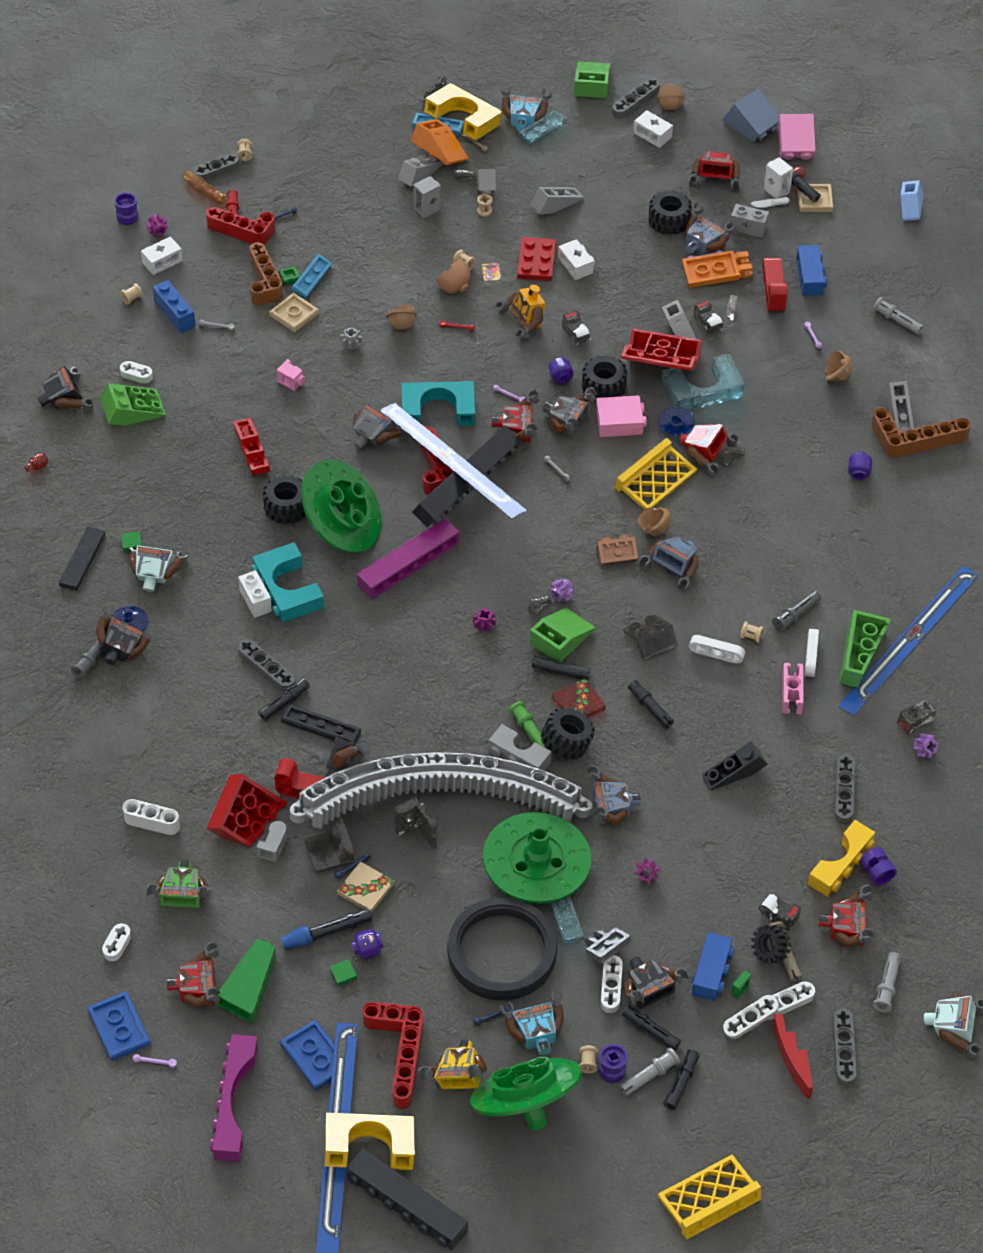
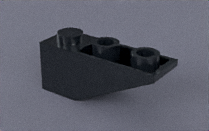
[702,741,768,790]

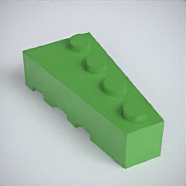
[839,610,891,688]

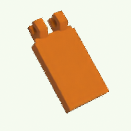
[682,250,753,288]

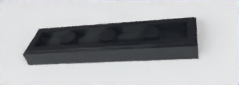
[59,526,105,591]
[281,704,361,742]

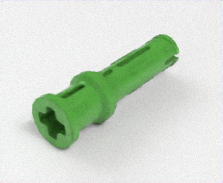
[508,701,549,750]

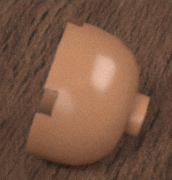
[436,259,471,294]

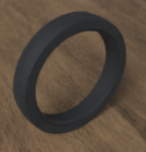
[447,897,557,1000]

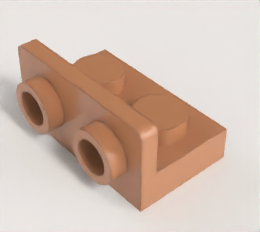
[596,535,638,565]

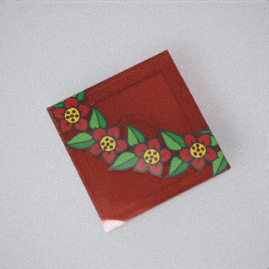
[552,678,606,717]

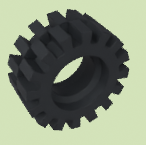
[751,925,791,963]

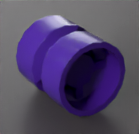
[114,192,139,225]
[859,847,897,886]
[599,1044,628,1083]

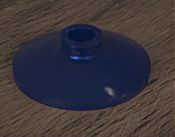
[658,407,695,435]
[112,606,148,632]

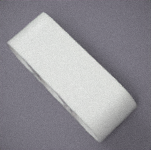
[122,799,180,835]

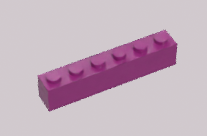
[357,518,460,599]

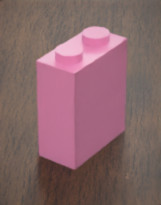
[778,114,815,160]
[596,396,647,437]

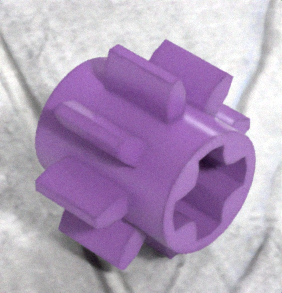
[550,578,574,602]
[913,733,939,758]

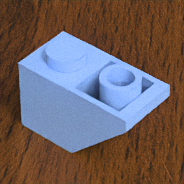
[901,181,924,221]

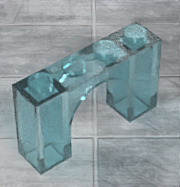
[662,354,745,413]

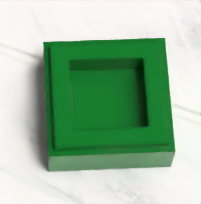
[279,266,300,286]
[121,531,142,552]
[329,959,357,986]
[731,970,751,999]

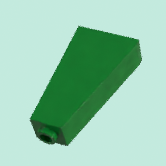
[216,938,276,1024]

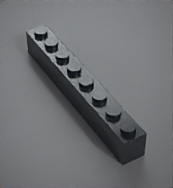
[412,425,520,528]

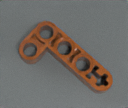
[249,242,283,305]

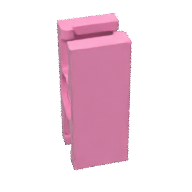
[782,663,803,715]

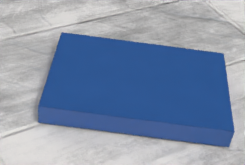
[87,991,151,1061]
[280,1019,335,1091]

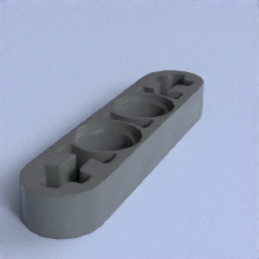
[612,78,660,118]
[238,639,295,691]
[835,754,855,824]
[833,1008,857,1087]

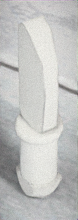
[751,197,790,209]

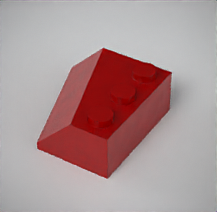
[206,774,288,847]

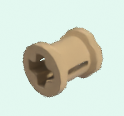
[237,139,253,161]
[477,194,492,217]
[453,250,476,270]
[120,283,143,305]
[740,621,764,643]
[579,1045,598,1074]

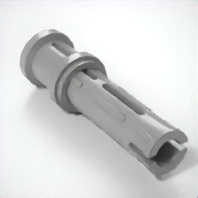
[873,297,924,335]
[873,952,901,1013]
[619,1048,680,1097]

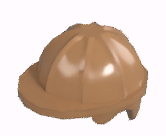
[657,84,685,110]
[386,304,417,330]
[824,351,853,382]
[638,507,671,537]

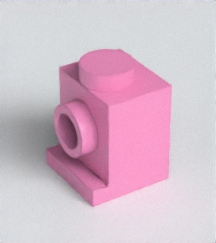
[277,359,306,391]

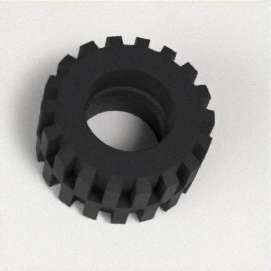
[648,190,692,235]
[582,355,627,399]
[263,475,306,524]
[541,707,595,760]

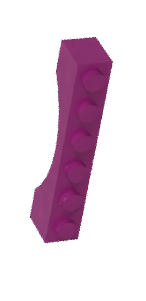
[210,1034,258,1162]

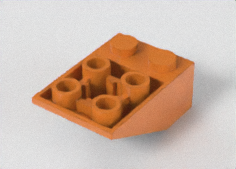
[411,119,469,165]

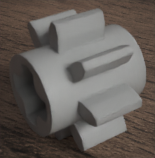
[340,328,362,350]

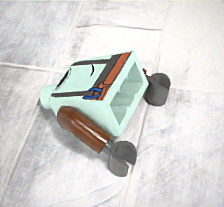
[129,546,188,592]
[924,993,983,1060]

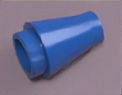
[281,926,313,949]

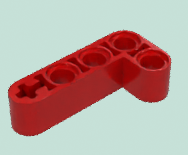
[206,207,275,245]
[762,258,788,311]
[420,427,454,495]
[274,758,326,799]

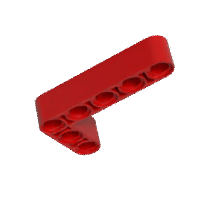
[362,1002,423,1109]

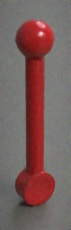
[439,320,475,331]

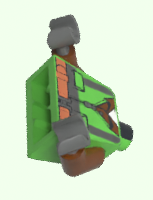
[146,860,210,908]

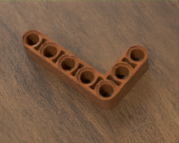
[871,407,971,458]

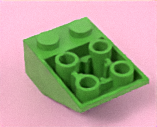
[574,61,610,98]
[100,383,166,426]
[530,608,596,662]

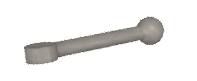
[198,320,235,331]
[544,456,570,482]

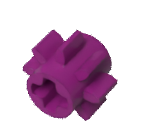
[146,214,168,236]
[473,608,496,632]
[634,857,660,884]

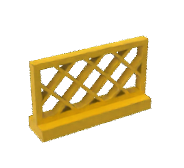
[614,438,697,510]
[658,1155,761,1240]

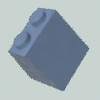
[722,89,779,142]

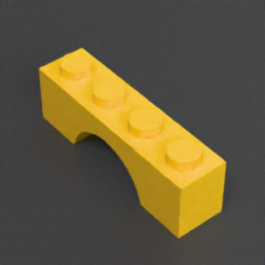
[808,820,875,897]

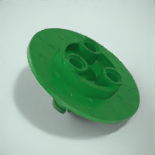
[301,460,381,553]
[483,812,591,904]
[470,1057,582,1130]

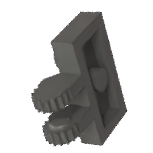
[584,927,631,964]

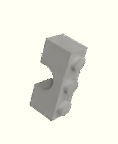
[488,724,551,771]

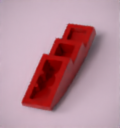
[233,418,270,476]
[773,1014,813,1098]

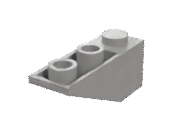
[398,155,443,187]
[662,300,702,350]

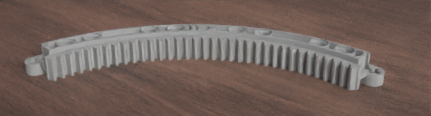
[289,752,592,829]

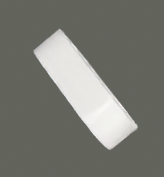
[120,361,153,384]
[102,923,131,961]

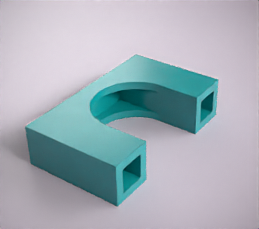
[402,381,475,426]
[251,542,324,623]

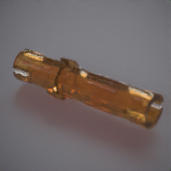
[183,170,227,205]

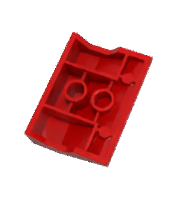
[621,328,702,371]

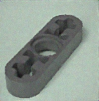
[193,153,240,181]

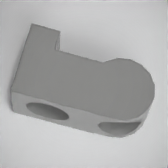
[257,821,287,863]

